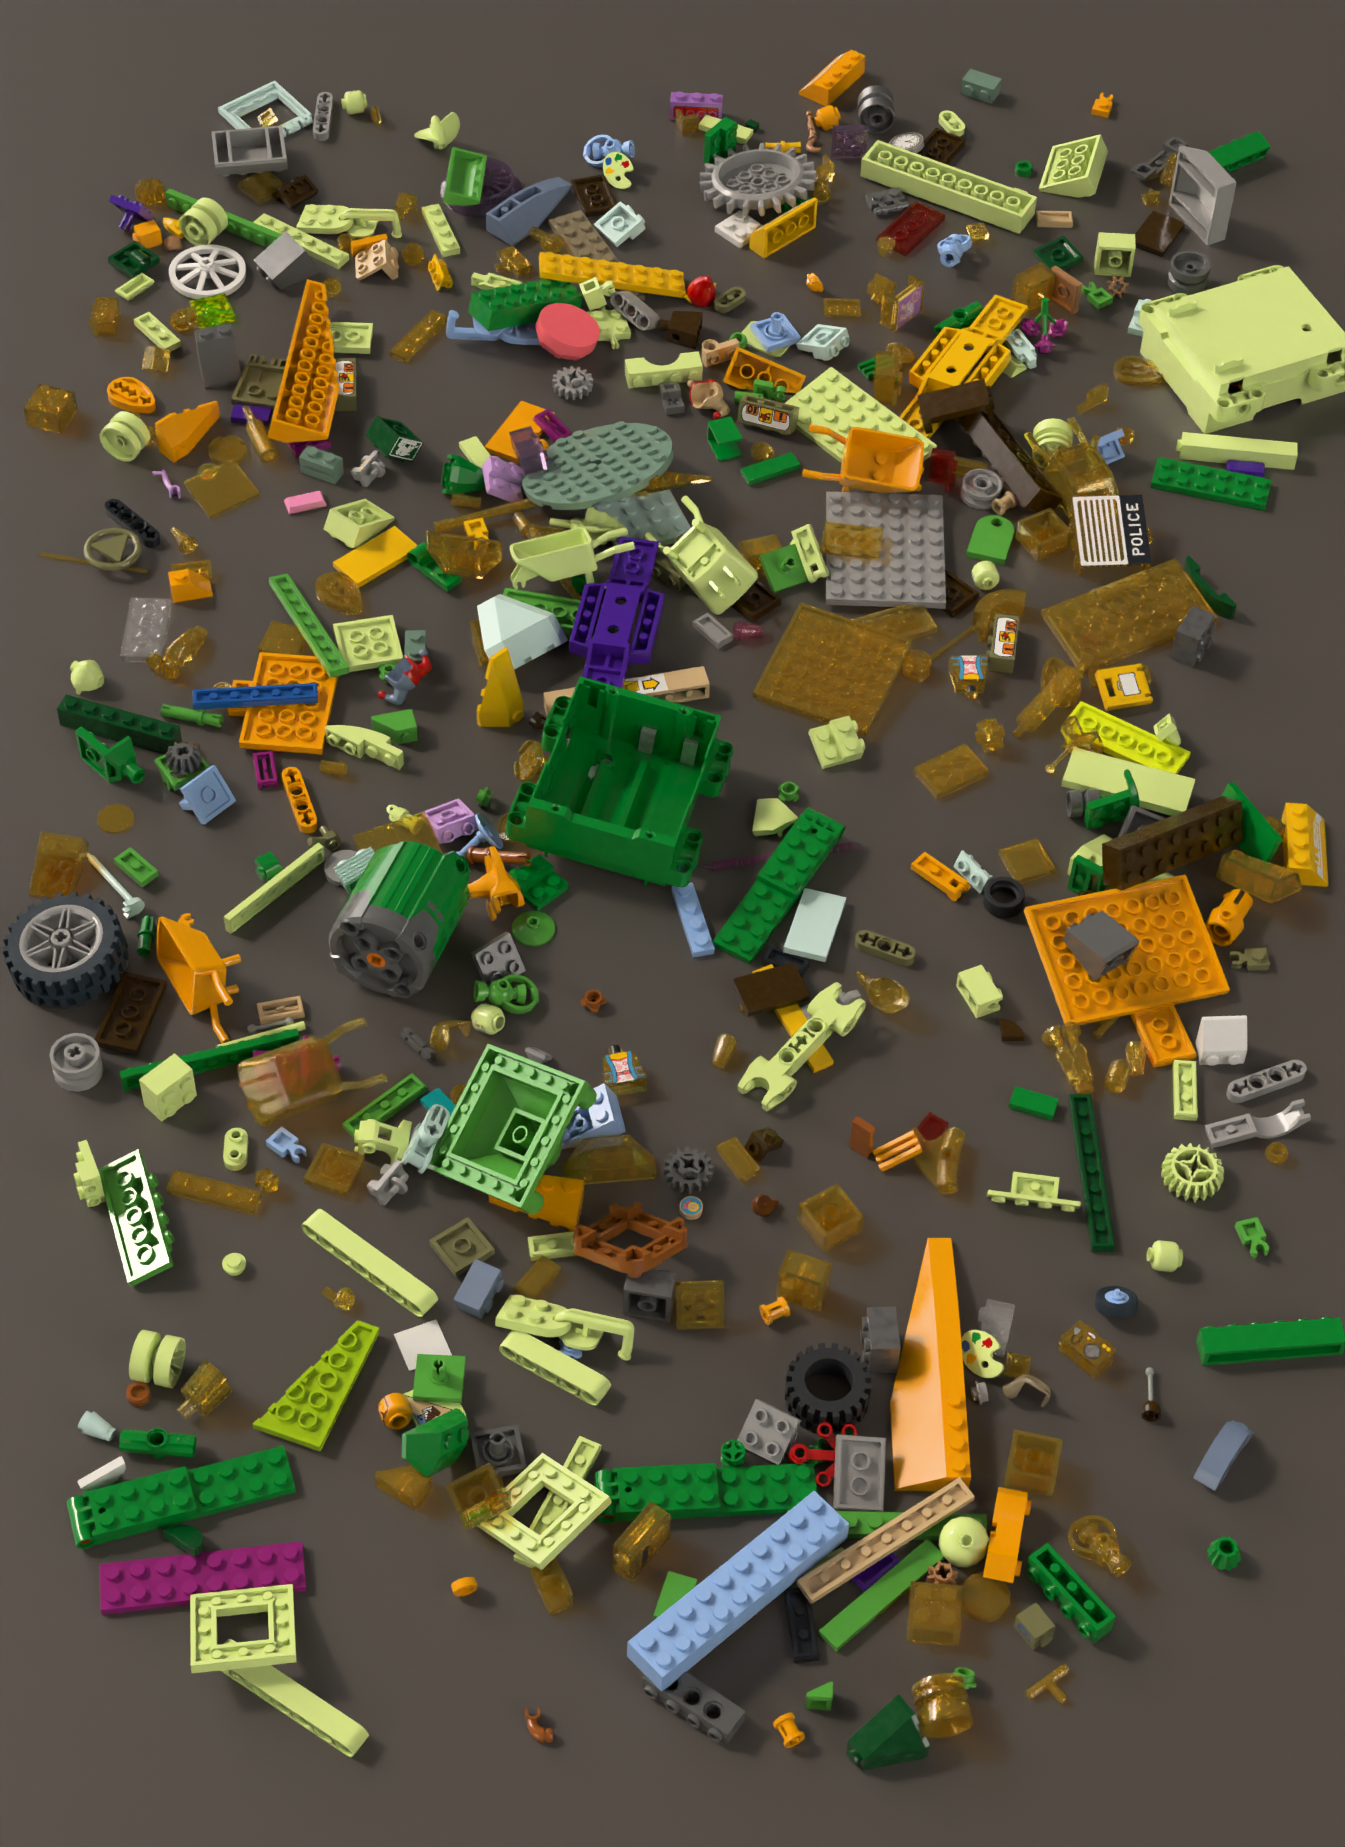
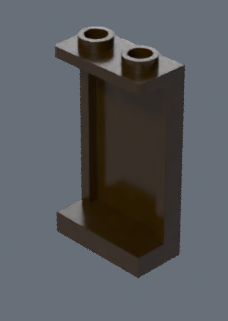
[917,379,995,434]

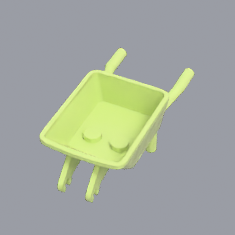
[644,495,758,615]
[510,527,635,589]

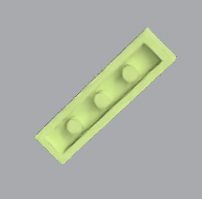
[422,204,460,257]

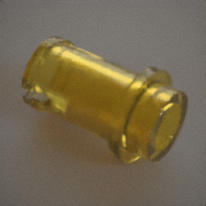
[319,760,348,777]

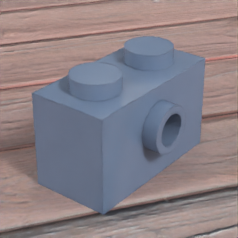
[453,1259,504,1319]

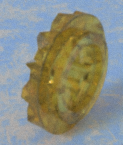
[169,306,199,331]
[886,342,915,363]

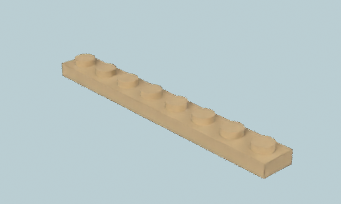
[797,1477,975,1604]

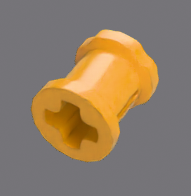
[759,1296,790,1325]
[773,1712,805,1748]

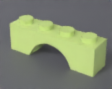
[625,351,703,389]

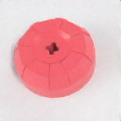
[535,303,600,361]

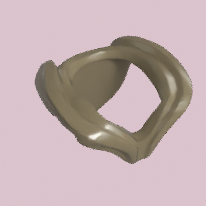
[1003,1374,1051,1407]

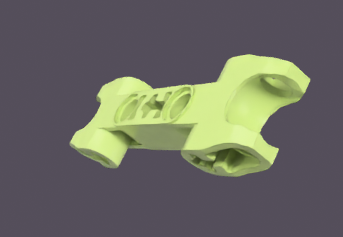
[737,982,866,1112]

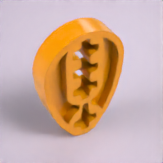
[107,377,156,414]

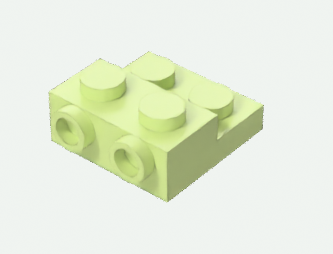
[808,716,865,769]
[73,1140,106,1207]

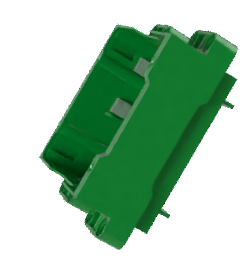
[505,677,734,888]

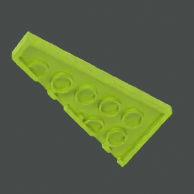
[253,1320,380,1452]

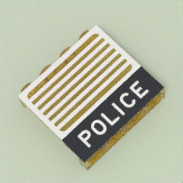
[1067,495,1152,575]

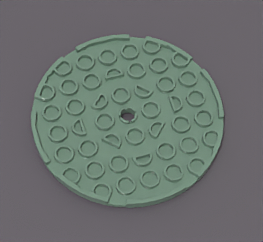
[522,421,674,510]

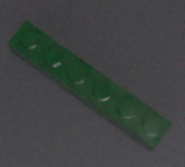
[57,694,182,755]

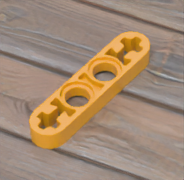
[282,767,318,834]

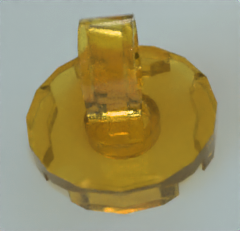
[513,740,550,781]

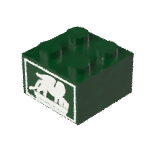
[365,416,424,462]

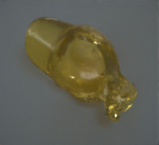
[856,971,910,1014]

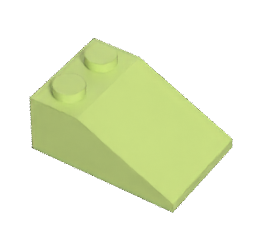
[324,499,395,548]

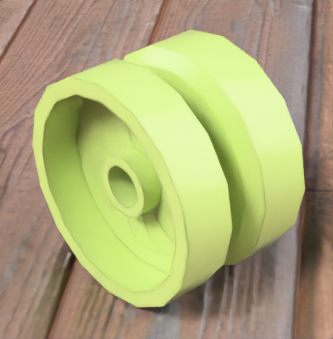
[100,411,150,462]

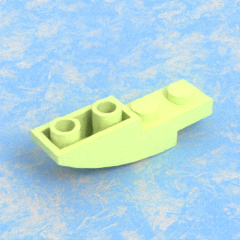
[325,725,404,770]

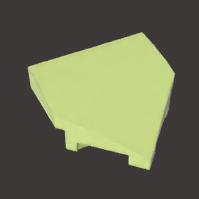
[752,798,798,837]

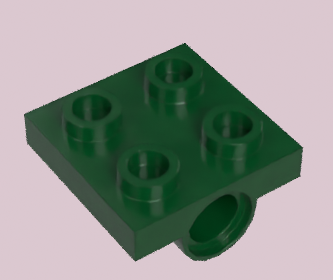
[108,241,160,279]

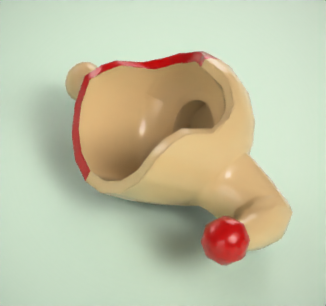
[687,380,730,420]

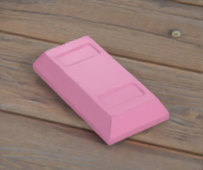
[284,491,327,515]

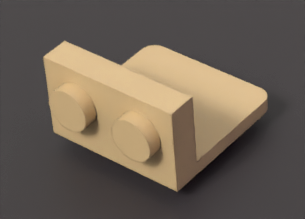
[355,239,399,281]

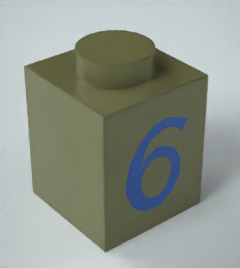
[1014,1603,1055,1650]

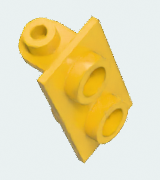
[428,254,453,291]

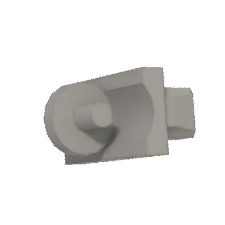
[351,450,386,487]
[367,1160,409,1206]

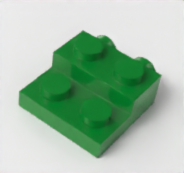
[704,117,738,164]
[509,854,569,911]

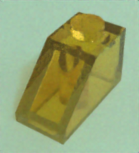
[374,1465,433,1511]

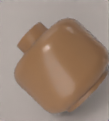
[164,235,182,252]

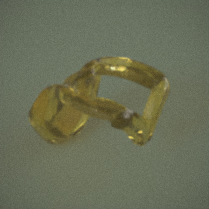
[430,1020,471,1052]

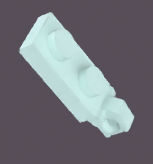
[1004,328,1037,369]

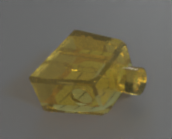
[177,1360,233,1420]

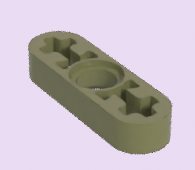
[855,930,916,966]

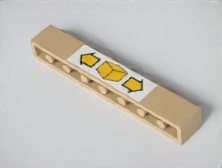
[543,666,710,716]

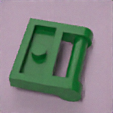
[1067,855,1106,894]

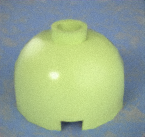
[938,1516,989,1568]

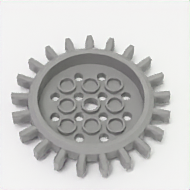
[699,143,817,216]

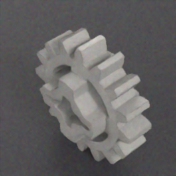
[552,366,593,400]

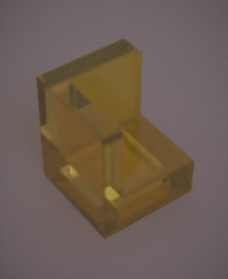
[675,109,699,135]
[814,154,835,185]
[142,346,171,373]

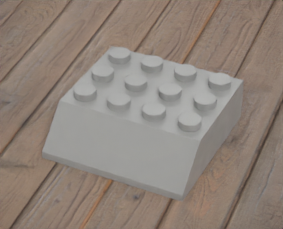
[211,125,288,177]
[1169,146,1236,245]

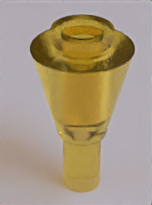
[171,527,197,554]

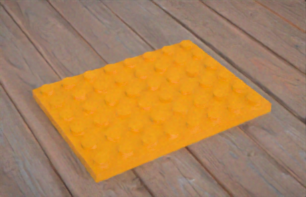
[1024,874,1230,1028]

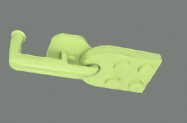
[296,204,402,238]
[495,1294,634,1361]

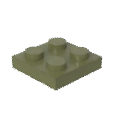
[429,1217,495,1277]

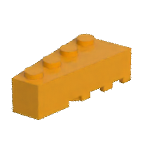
[489,1175,584,1232]

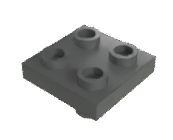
[471,932,526,986]
[470,1424,527,1481]

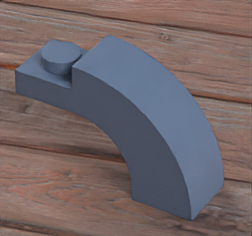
[1193,1420,1254,1491]

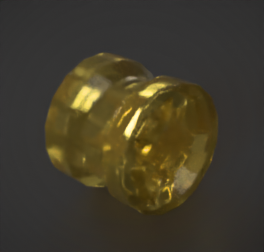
[812,180,831,203]

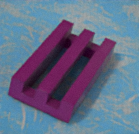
[533,408,572,443]
[288,439,331,459]
[252,751,279,789]

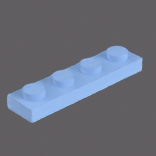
[672,882,714,958]

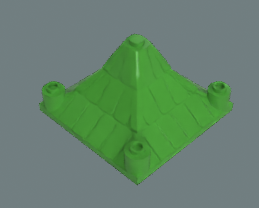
[427,1044,597,1215]

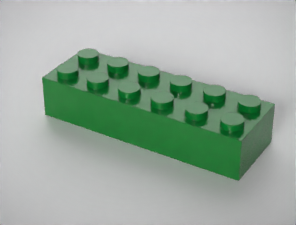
[468,279,583,331]

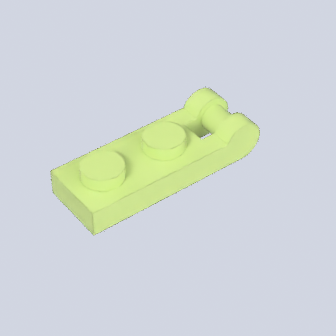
[791,524,830,583]

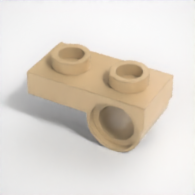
[701,338,739,367]

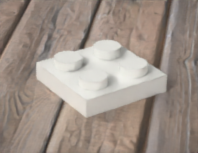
[715,211,763,248]

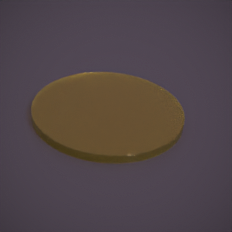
[97,804,134,833]

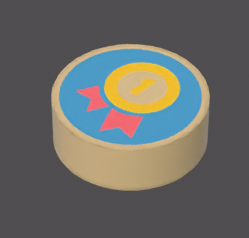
[679,1196,703,1220]

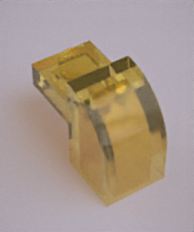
[1060,716,1105,757]

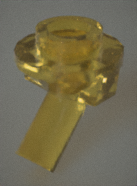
[321,1286,355,1311]

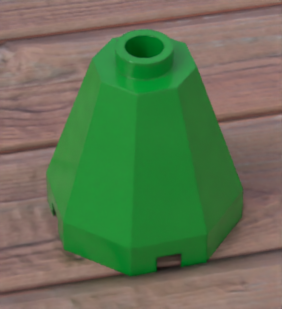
[441,454,485,495]

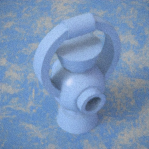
[583,134,635,167]
[937,234,972,267]

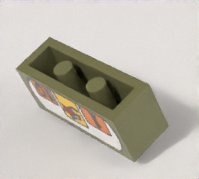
[334,358,357,411]
[737,394,800,435]
[985,613,1019,674]

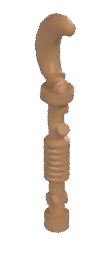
[806,111,822,153]

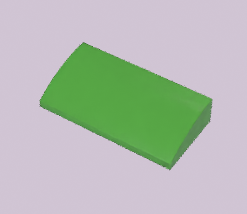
[442,147,487,206]

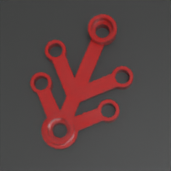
[788,1422,858,1488]

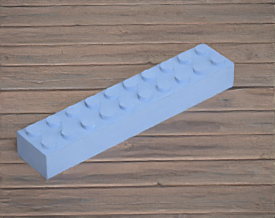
[627,1491,849,1692]

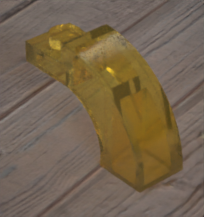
[1160,152,1178,188]

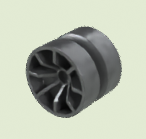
[858,85,895,133]

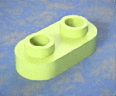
[938,110,965,137]
[223,1128,249,1171]

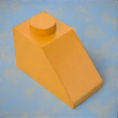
[168,569,213,603]

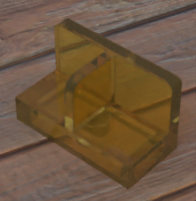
[530,1557,573,1616]

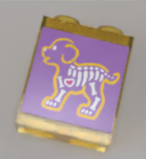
[880,274,925,332]

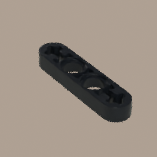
[105,499,161,548]

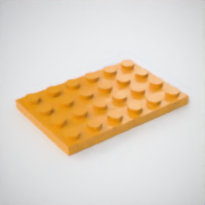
[239,652,338,755]

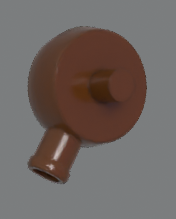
[752,1195,779,1217]

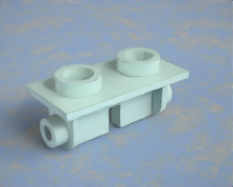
[953,850,994,894]

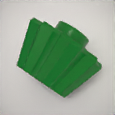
[1207,1536,1241,1571]

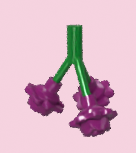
[1020,298,1069,354]

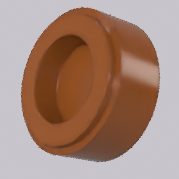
[126,1381,151,1407]

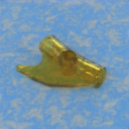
[912,1127,966,1195]

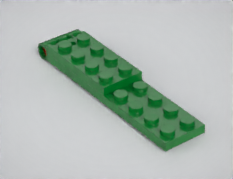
[713,807,846,965]
[66,1445,296,1549]
[595,1463,817,1524]

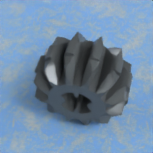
[165,740,202,776]

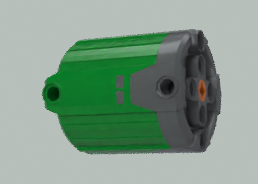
[329,841,471,998]

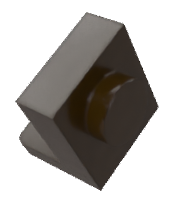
[744,1127,784,1163]

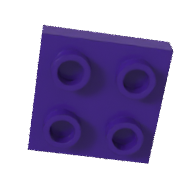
[109,194,156,232]

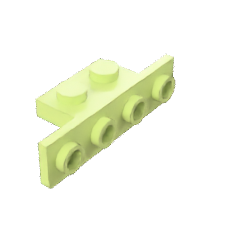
[987,1172,1081,1212]

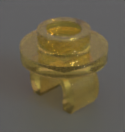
[877,237,895,257]

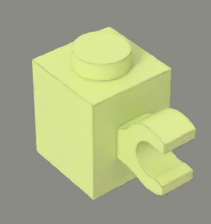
[579,277,616,311]

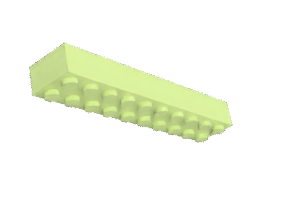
[860,140,1037,234]

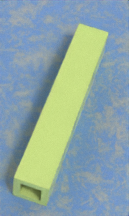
[1176,432,1298,470]

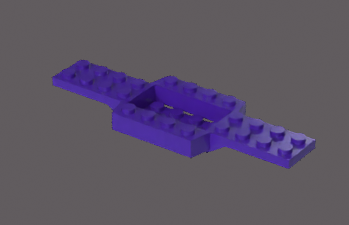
[569,537,664,688]

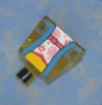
[948,655,988,699]
[602,1045,647,1096]

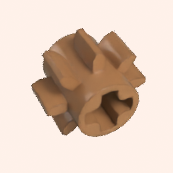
[1105,276,1129,298]
[926,1560,958,1594]

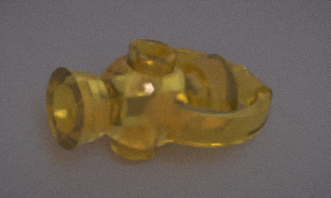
[1068,1515,1132,1577]

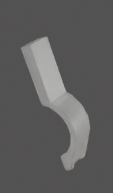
[1205,1099,1311,1148]

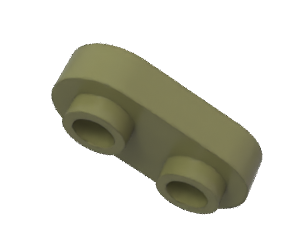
[714,287,746,313]

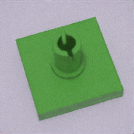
[759,544,809,593]
[413,1354,466,1404]

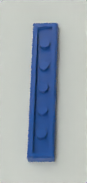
[192,683,318,710]

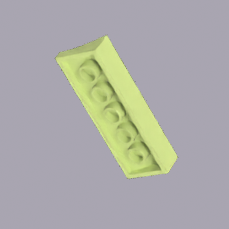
[1061,747,1195,816]

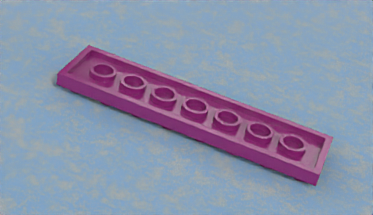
[99,1541,306,1615]

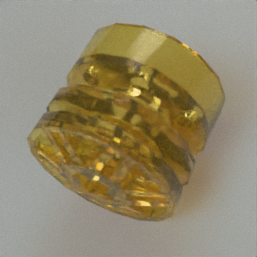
[911,1673,973,1738]

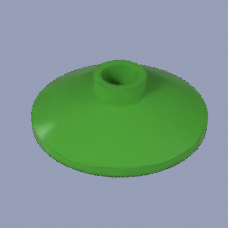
[512,911,555,947]

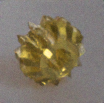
[135,177,165,206]

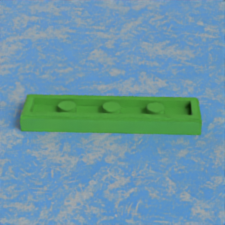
[342,1073,427,1138]

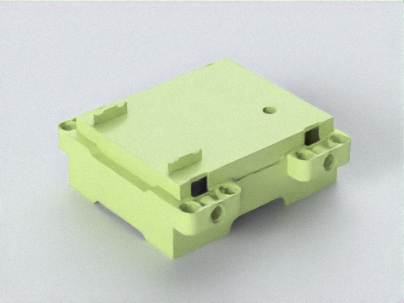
[1138,265,1345,434]

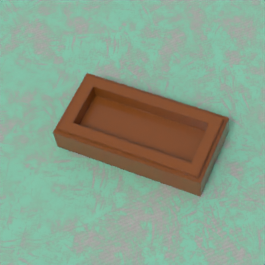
[849,1116,875,1159]

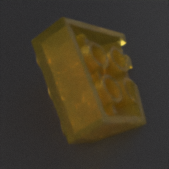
[1216,850,1302,903]

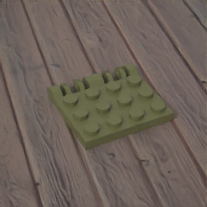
[231,354,287,411]

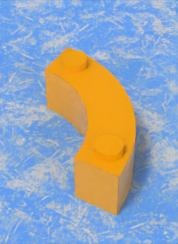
[983,1487,1032,1583]

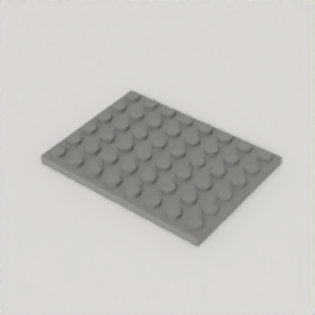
[826,491,946,609]

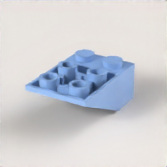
[562,1084,626,1149]

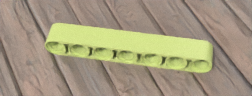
[301,1209,438,1317]
[220,1639,369,1757]

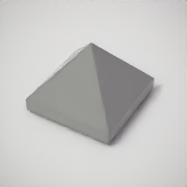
[525,1047,553,1064]

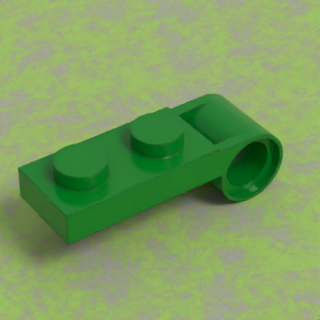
[407,542,462,592]

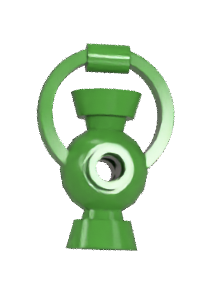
[474,974,539,1014]

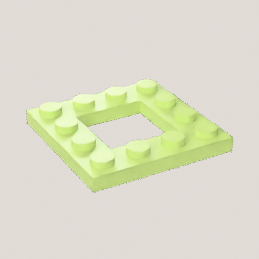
[474,1453,612,1570]
[190,1584,297,1674]

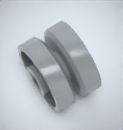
[49,1033,104,1092]

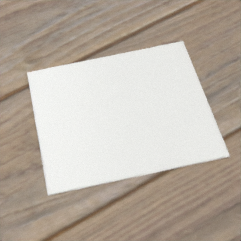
[394,1320,452,1371]

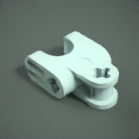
[401,1104,450,1174]

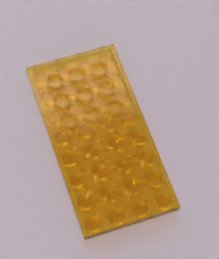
[1040,558,1217,675]

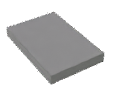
[833,1434,886,1512]

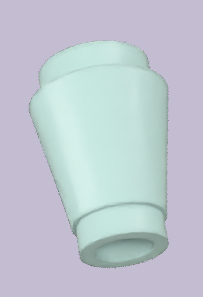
[78,1411,117,1442]

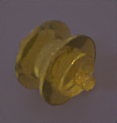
[322,277,341,297]
[254,1168,279,1194]

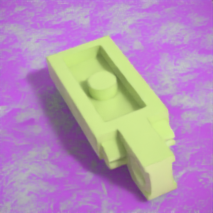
[471,272,523,290]

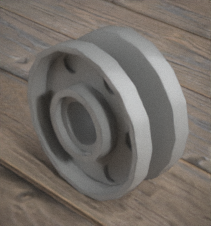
[960,469,1002,510]

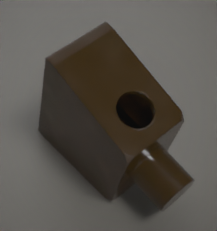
[658,311,703,349]

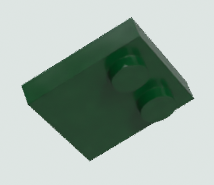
[1033,235,1083,273]

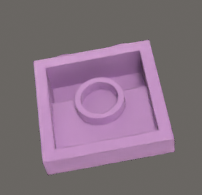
[482,456,523,505]
[421,798,478,844]

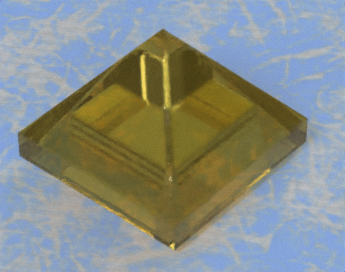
[1004,1352,1032,1378]

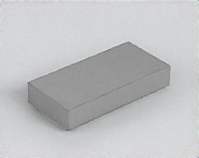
[692,613,734,649]

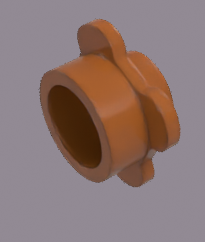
[580,990,606,1012]

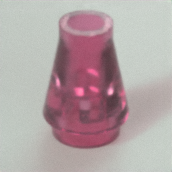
[733,621,763,640]

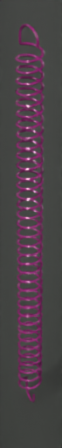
[703,842,861,871]

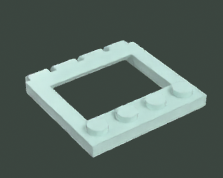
[218,81,313,137]

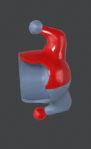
[378,649,432,705]

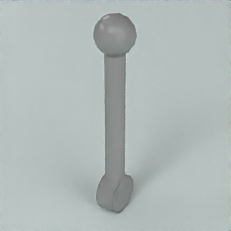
[247,1017,294,1034]

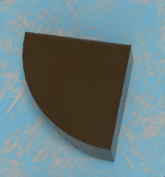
[999,1019,1024,1041]

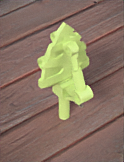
[549,507,629,545]

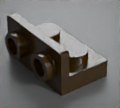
[275,174,319,210]

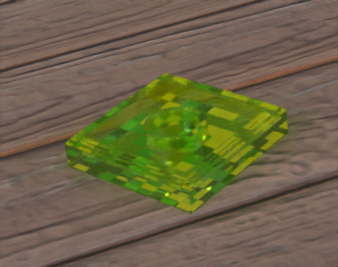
[189,293,236,329]

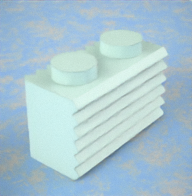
[333,847,375,895]

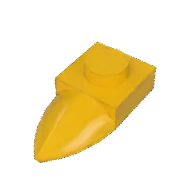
[163,218,184,239]

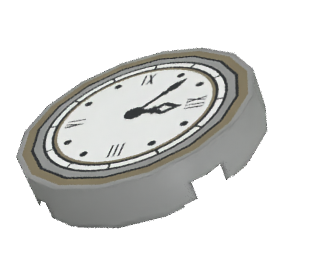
[889,132,924,153]

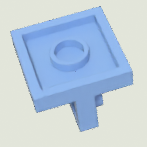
[1074,429,1125,471]
[179,765,236,824]

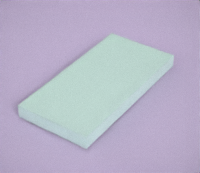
[783,888,846,962]

